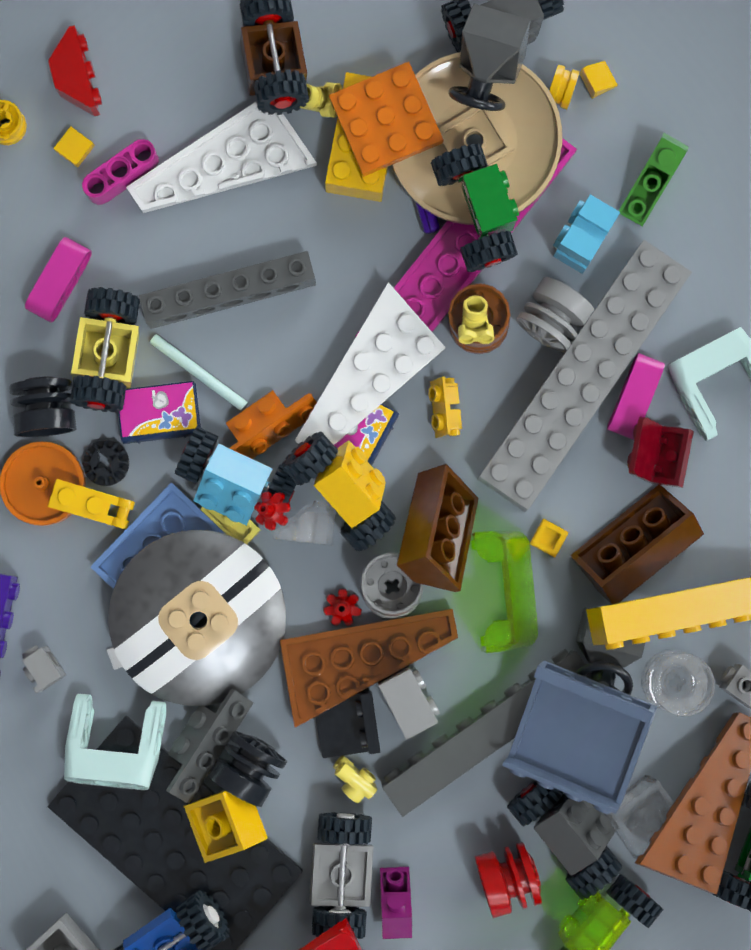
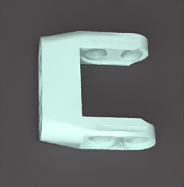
[668,327,751,441]
[64,694,166,790]

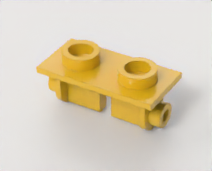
[428,377,463,438]

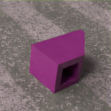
[380,867,412,939]

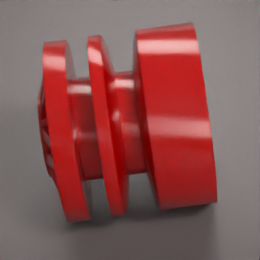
[474,842,542,919]

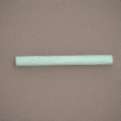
[150,334,248,411]

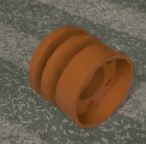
[448,283,510,354]

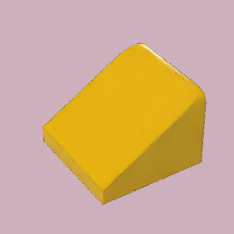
[579,61,618,99]

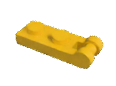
[47,479,135,530]

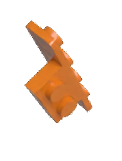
[226,390,317,459]

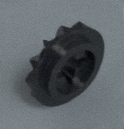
[82,439,129,486]

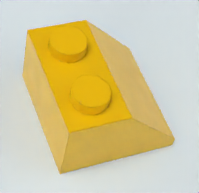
[184,790,268,863]

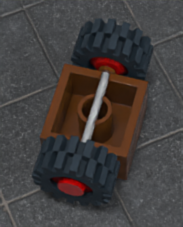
[239,0,309,115]

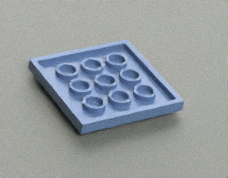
[91,482,225,627]

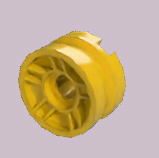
[549,64,580,110]
[0,100,27,146]

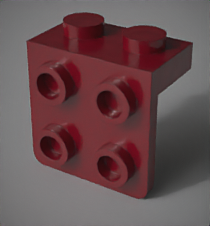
[627,417,694,488]

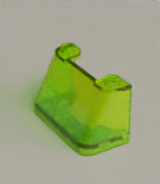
[470,531,538,653]

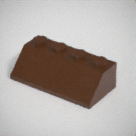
[397,464,479,592]
[570,485,704,604]

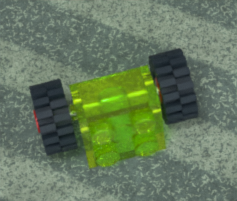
[558,874,664,950]

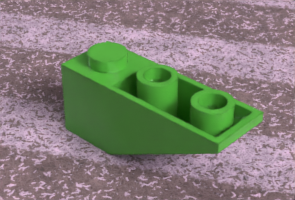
[619,133,689,227]

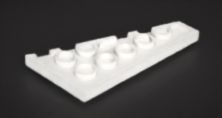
[126,101,317,213]
[295,282,446,445]

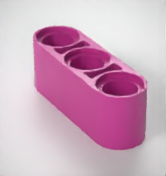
[82,139,159,205]
[25,237,92,323]
[607,353,665,440]

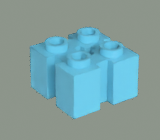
[553,194,620,274]

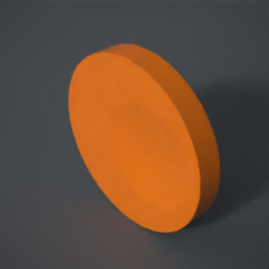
[0,441,86,526]

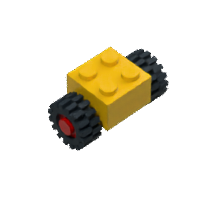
[282,431,396,551]

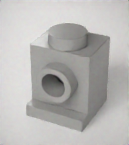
[22,645,66,693]

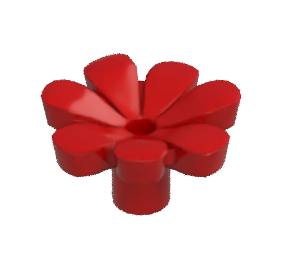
[254,492,291,531]
[323,588,362,626]

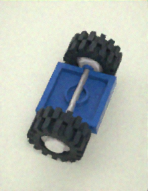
[114,891,230,950]

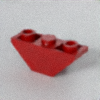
[48,25,102,116]

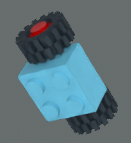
[175,426,296,526]

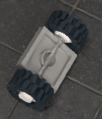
[309,812,374,939]

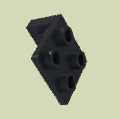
[316,691,381,758]

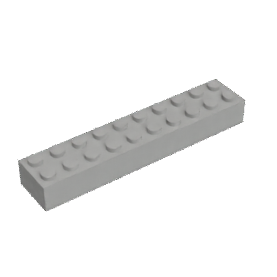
[477,240,692,512]

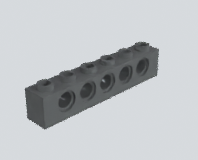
[139,251,316,329]

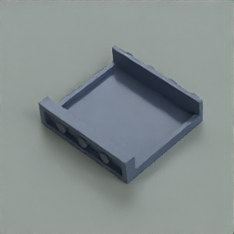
[502,660,658,814]

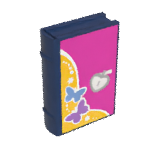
[118,381,201,444]
[334,404,400,466]

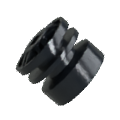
[9,376,77,437]
[208,731,287,807]

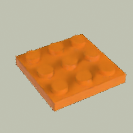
[329,61,444,177]

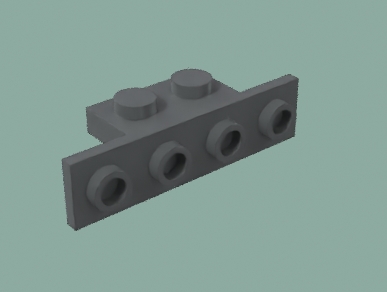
[166,688,254,804]

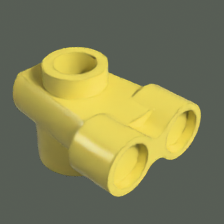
[300,82,343,118]
[458,295,494,344]
[333,756,377,804]

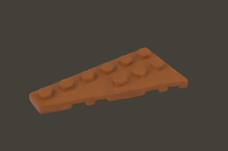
[280,609,458,728]
[635,712,751,894]

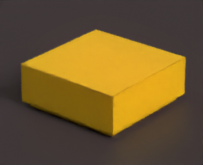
[53,126,95,168]
[529,518,569,558]

